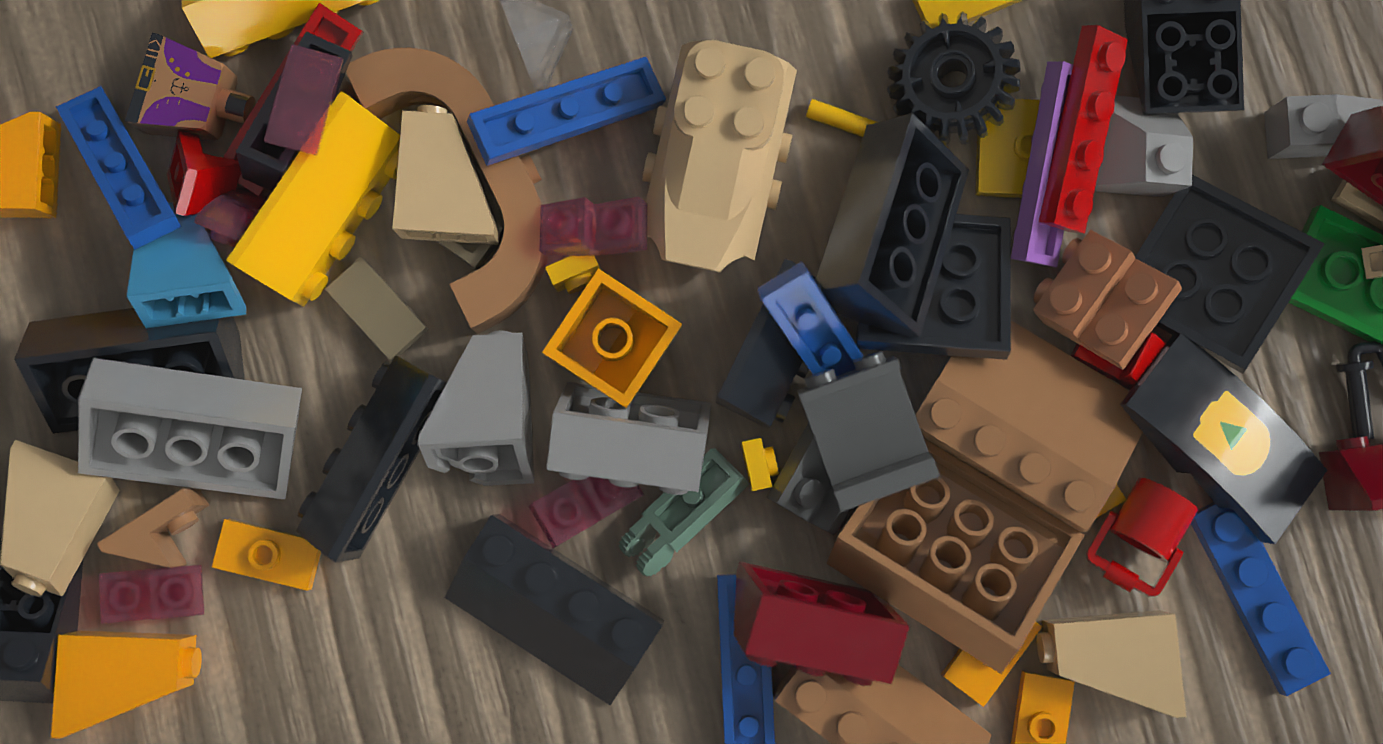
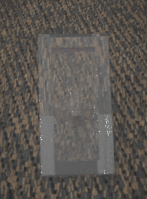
[500,0,573,92]

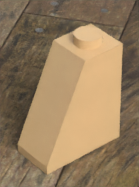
[392,105,500,245]
[0,440,120,597]
[1037,610,1187,718]

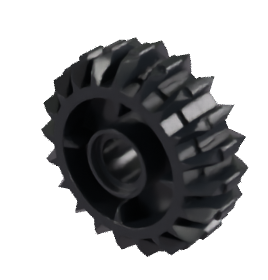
[887,11,1021,146]

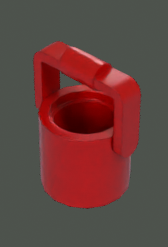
[1086,477,1198,597]

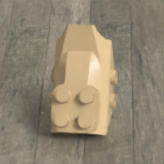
[638,40,797,273]

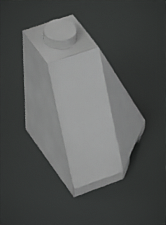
[418,330,534,486]

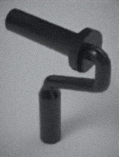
[1336,341,1383,440]

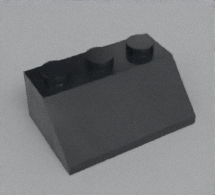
[716,258,837,429]

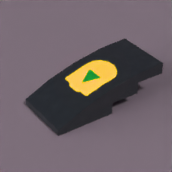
[1120,333,1328,544]

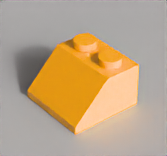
[542,268,682,409]

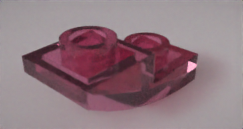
[264,44,343,156]
[194,188,269,247]
[539,196,648,256]
[528,476,644,549]
[99,565,205,624]

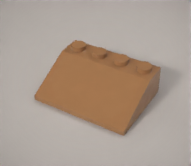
[915,320,1143,532]
[826,439,1085,674]

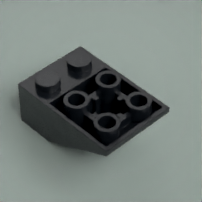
[1124,0,1244,115]
[0,538,83,703]

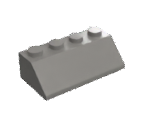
[78,358,302,500]

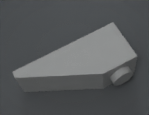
[1264,94,1383,159]

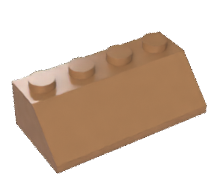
[773,664,992,744]

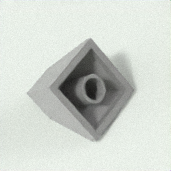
[1095,95,1193,197]

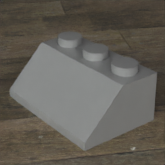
[547,382,712,495]

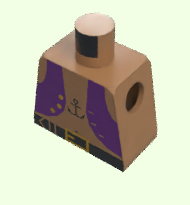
[125,33,256,140]

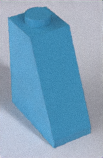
[127,202,246,328]

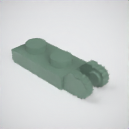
[619,448,750,577]

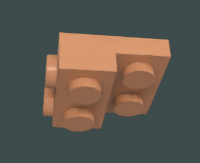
[1033,229,1182,370]

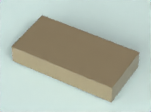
[325,256,429,361]

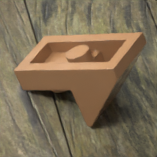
[96,488,209,568]

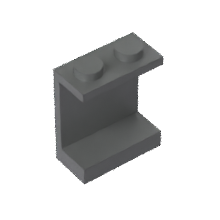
[798,351,940,512]

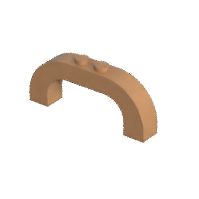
[346,48,550,334]

